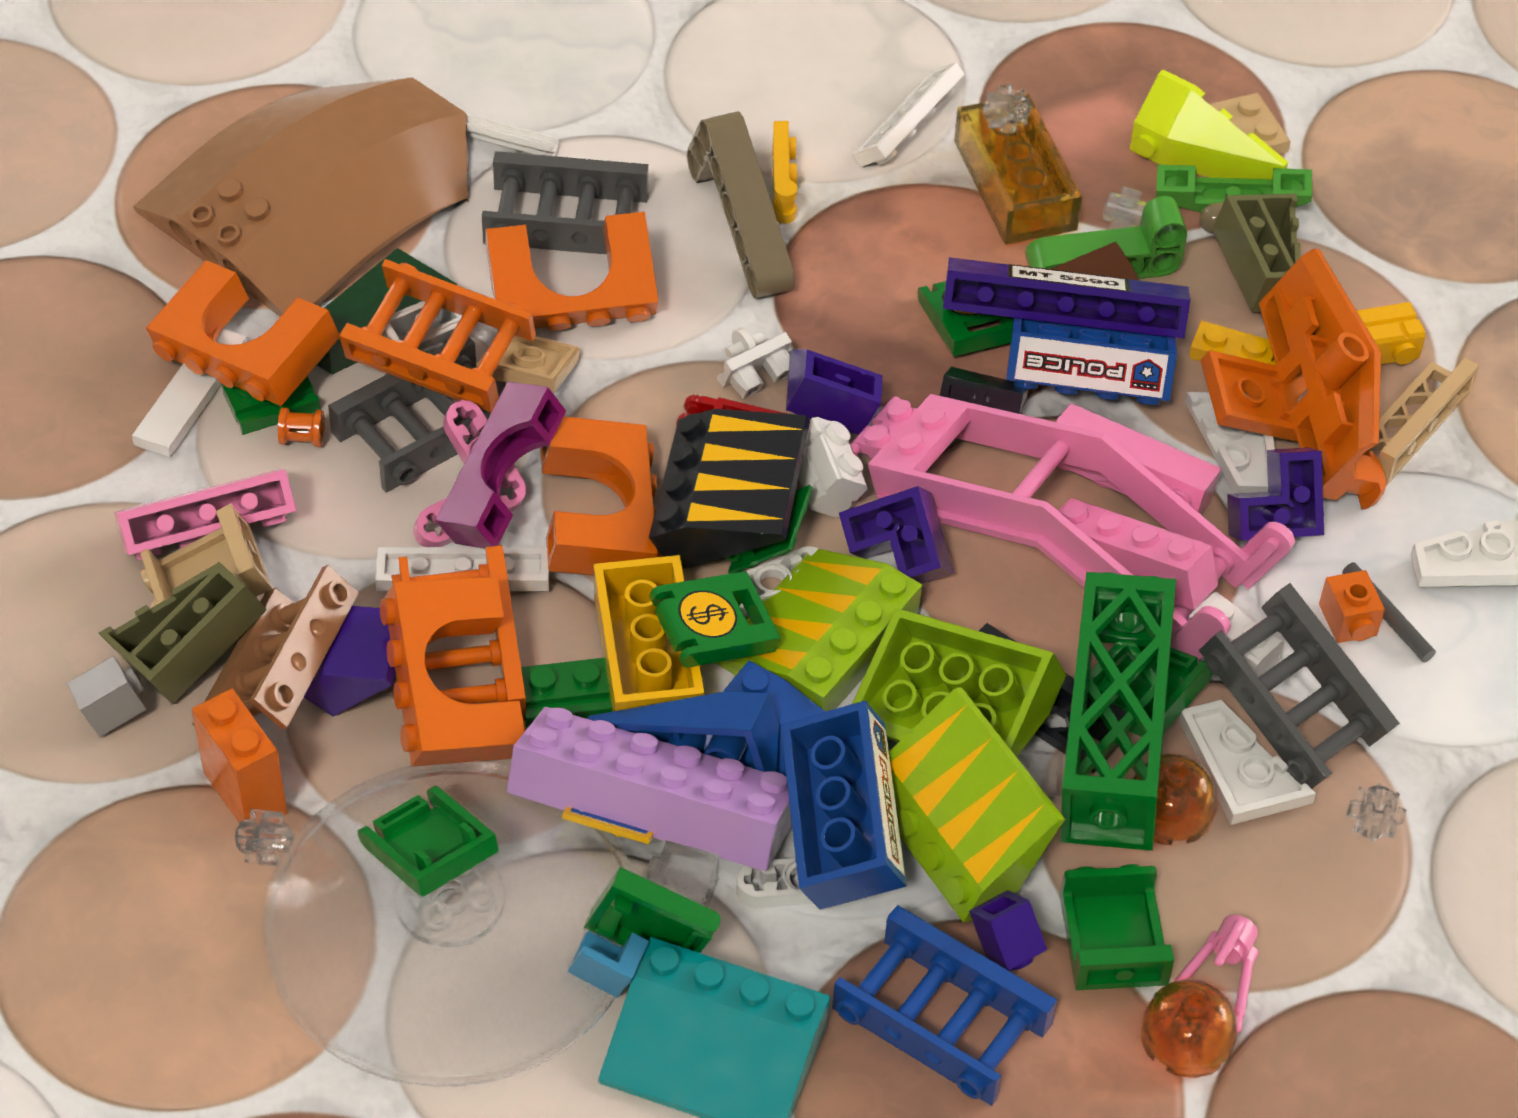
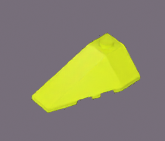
[1129,69,1288,179]

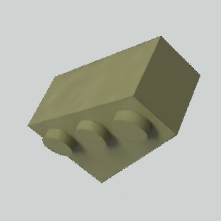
[1213,193,1301,312]
[98,562,267,705]

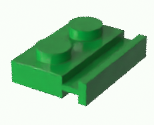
[222,376,321,435]
[521,658,612,729]

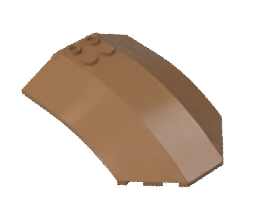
[133,77,469,316]

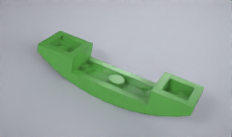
[1156,165,1312,212]

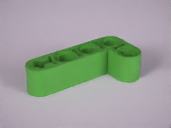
[1025,196,1187,279]

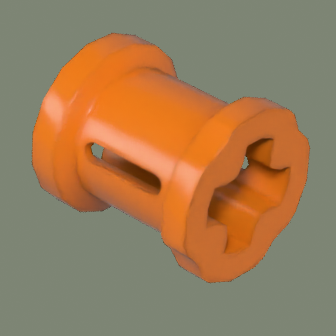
[278,407,325,447]

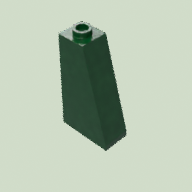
[316,248,457,375]

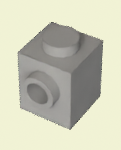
[67,656,147,737]

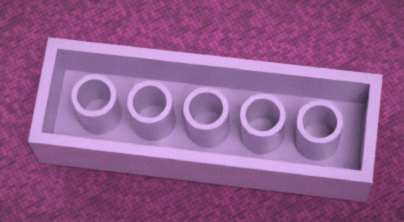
[506,707,792,872]

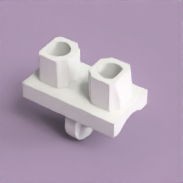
[717,328,792,399]

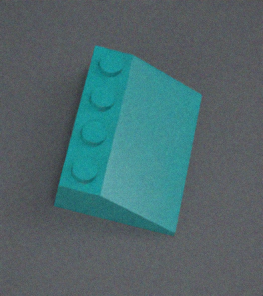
[598,937,830,1118]

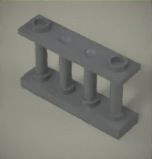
[482,151,649,255]
[328,337,500,493]
[1199,583,1400,789]

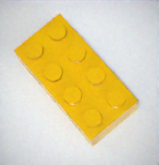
[593,555,704,712]

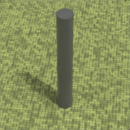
[1342,562,1436,662]

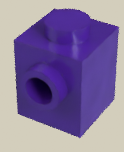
[969,890,1047,971]

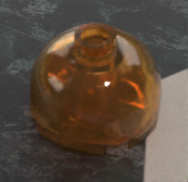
[1133,753,1217,845]
[1140,979,1237,1078]

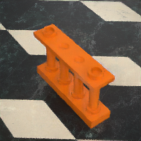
[339,259,536,412]
[391,545,526,719]

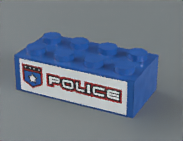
[1006,318,1177,405]
[781,700,907,910]

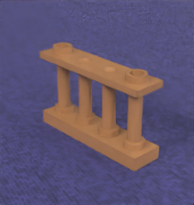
[192,565,359,729]

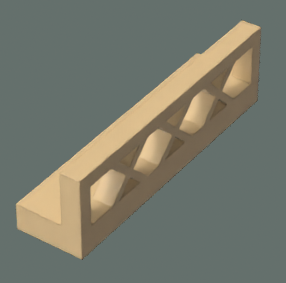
[1369,358,1479,485]

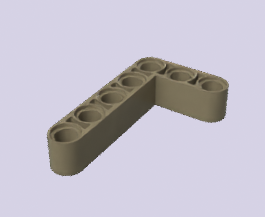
[687,111,795,299]

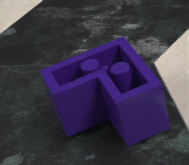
[1227,447,1324,540]
[839,486,954,584]

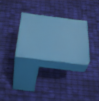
[567,931,649,998]

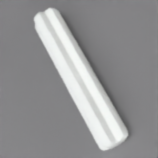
[466,113,559,156]

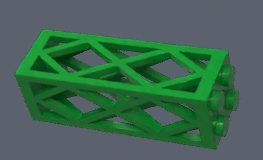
[1060,572,1176,851]

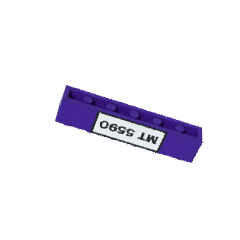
[943,257,1191,339]

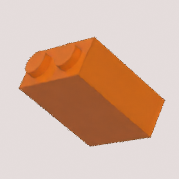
[191,688,287,835]

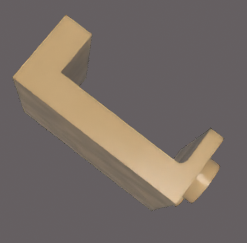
[140,503,272,607]

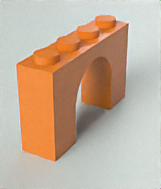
[485,211,659,331]
[146,260,340,406]
[540,416,662,575]
[380,576,525,767]

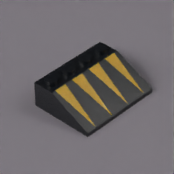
[649,409,810,569]

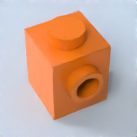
[1319,570,1385,643]

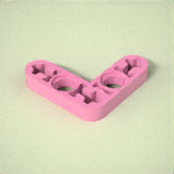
[413,400,526,547]

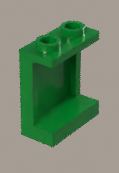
[1060,864,1174,991]

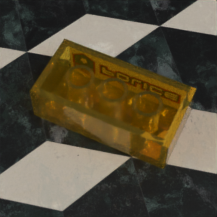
[954,94,1082,245]

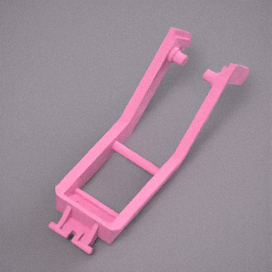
[850,394,1295,661]

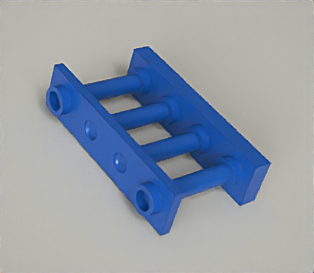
[832,905,1057,1106]

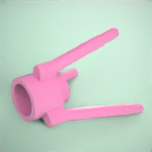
[1168,915,1259,1033]

